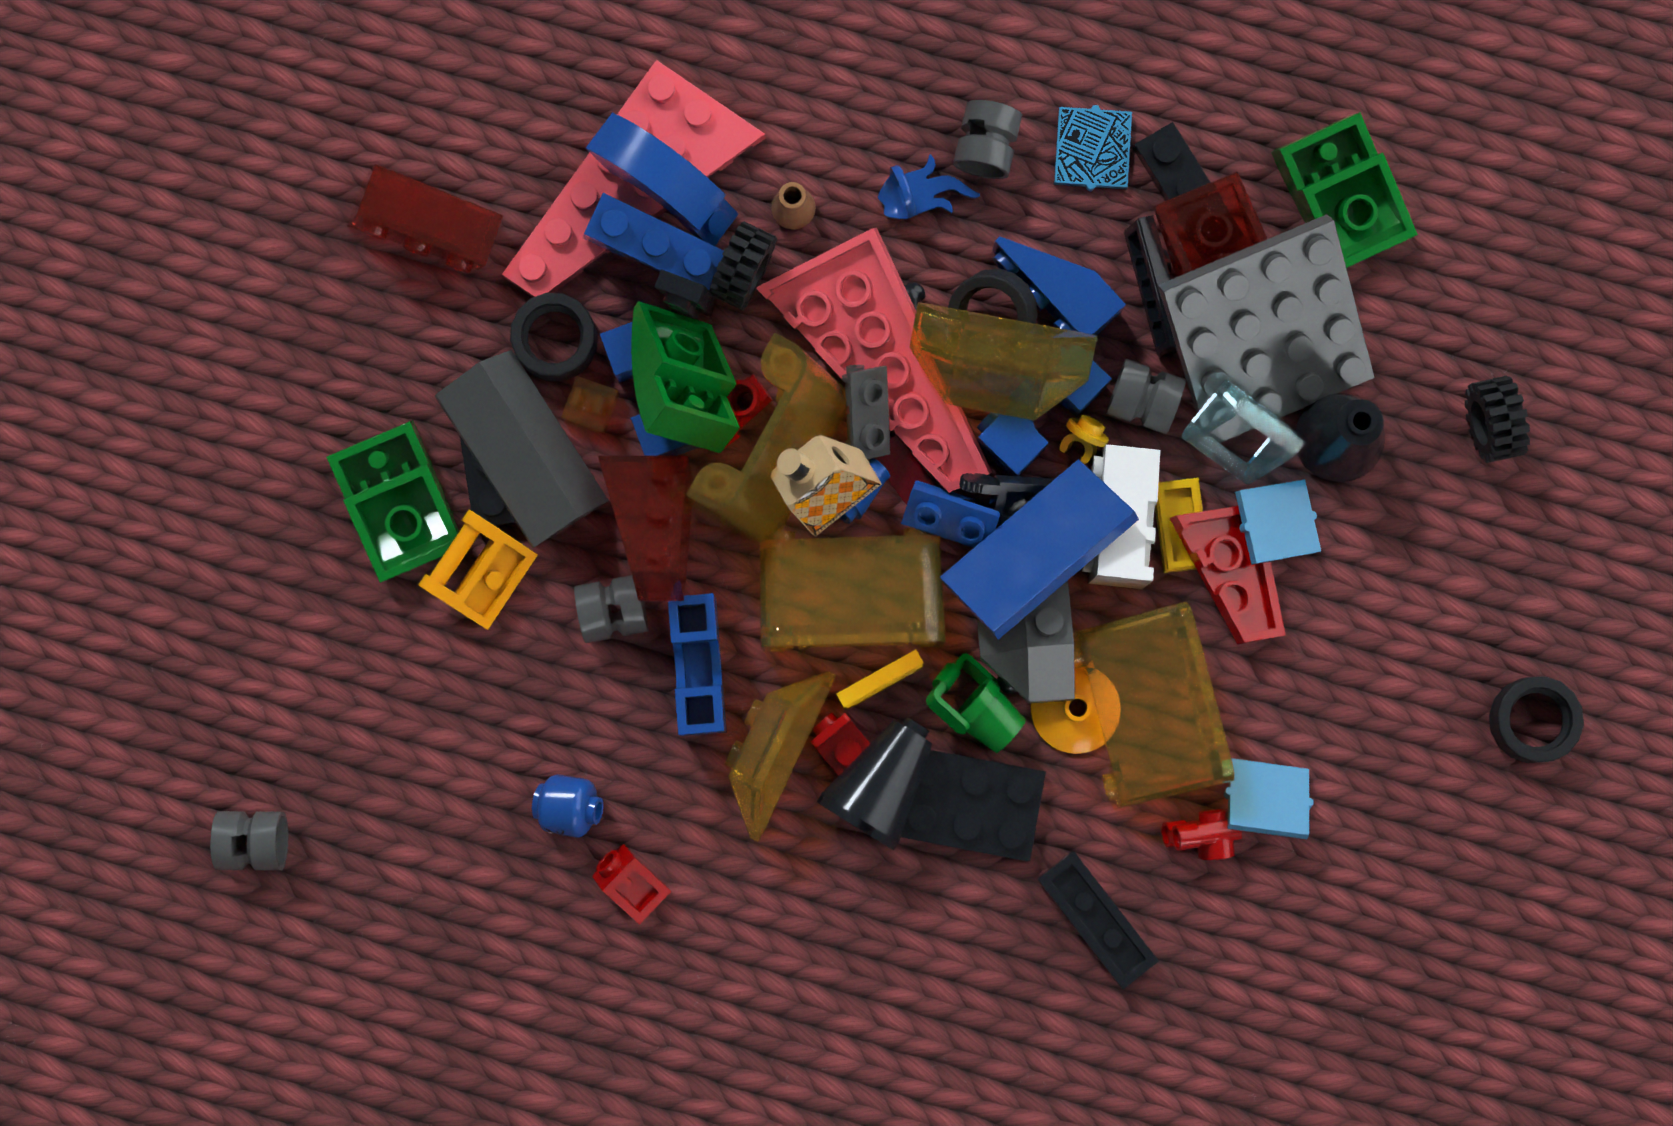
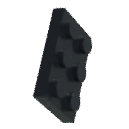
[901,750,1046,862]

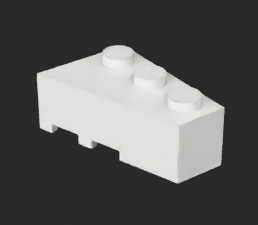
[1082,444,1160,589]

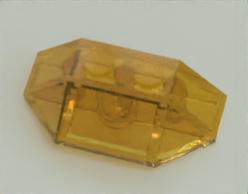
[909,302,1097,420]
[725,671,837,842]

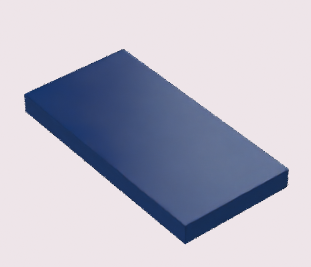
[940,459,1139,640]

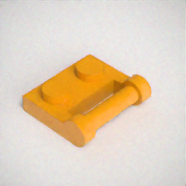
[418,509,538,630]

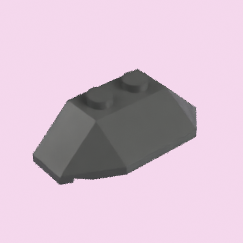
[977,581,1075,704]

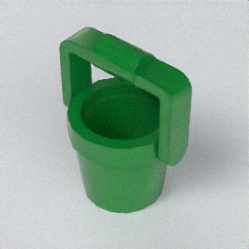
[926,654,1026,753]

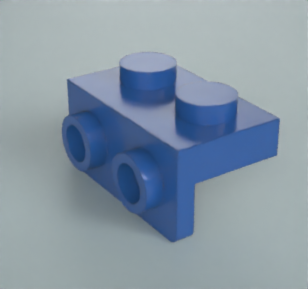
[901,480,1000,548]

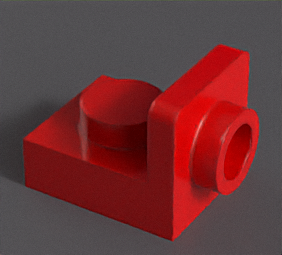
[810,712,870,776]
[592,844,672,925]

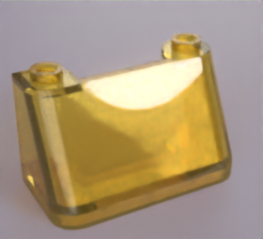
[686,333,847,543]
[759,527,946,652]
[1073,601,1234,808]

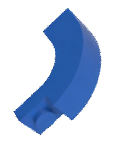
[586,112,739,246]

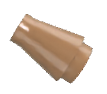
[771,182,816,230]

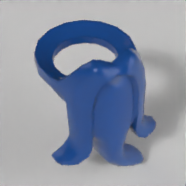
[878,154,980,219]

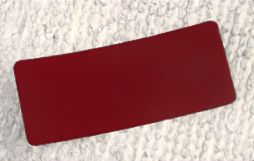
[874,435,937,505]

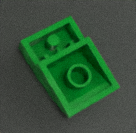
[1271,112,1418,268]
[631,301,740,453]
[326,420,459,583]

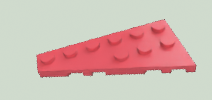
[502,60,766,297]
[756,228,992,493]

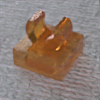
[561,376,620,435]

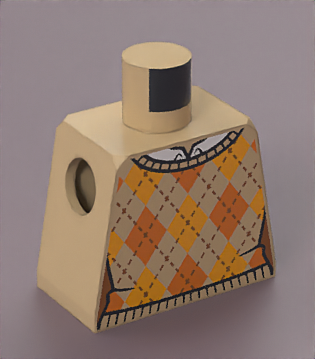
[770,435,882,536]

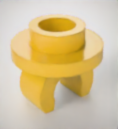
[1060,415,1109,465]

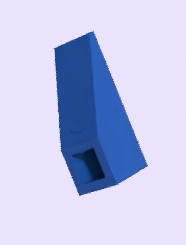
[992,237,1126,348]

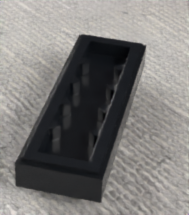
[1124,215,1178,358]

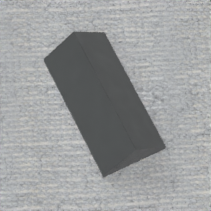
[435,350,609,548]

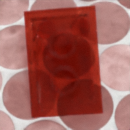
[1153,171,1268,277]

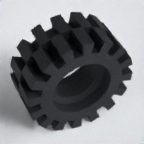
[709,221,777,310]
[1465,375,1530,463]

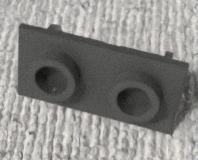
[842,365,890,459]

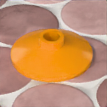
[1031,663,1121,754]

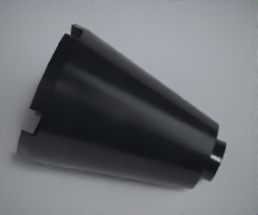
[1295,393,1385,482]
[817,717,933,851]

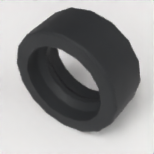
[947,269,1038,359]
[510,293,598,382]
[1489,676,1584,763]

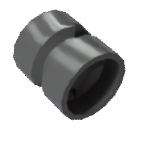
[953,100,1023,179]
[1106,359,1186,435]
[574,574,649,643]
[210,811,289,870]

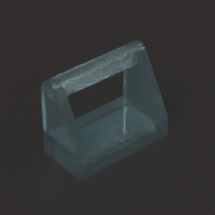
[1182,379,1306,485]

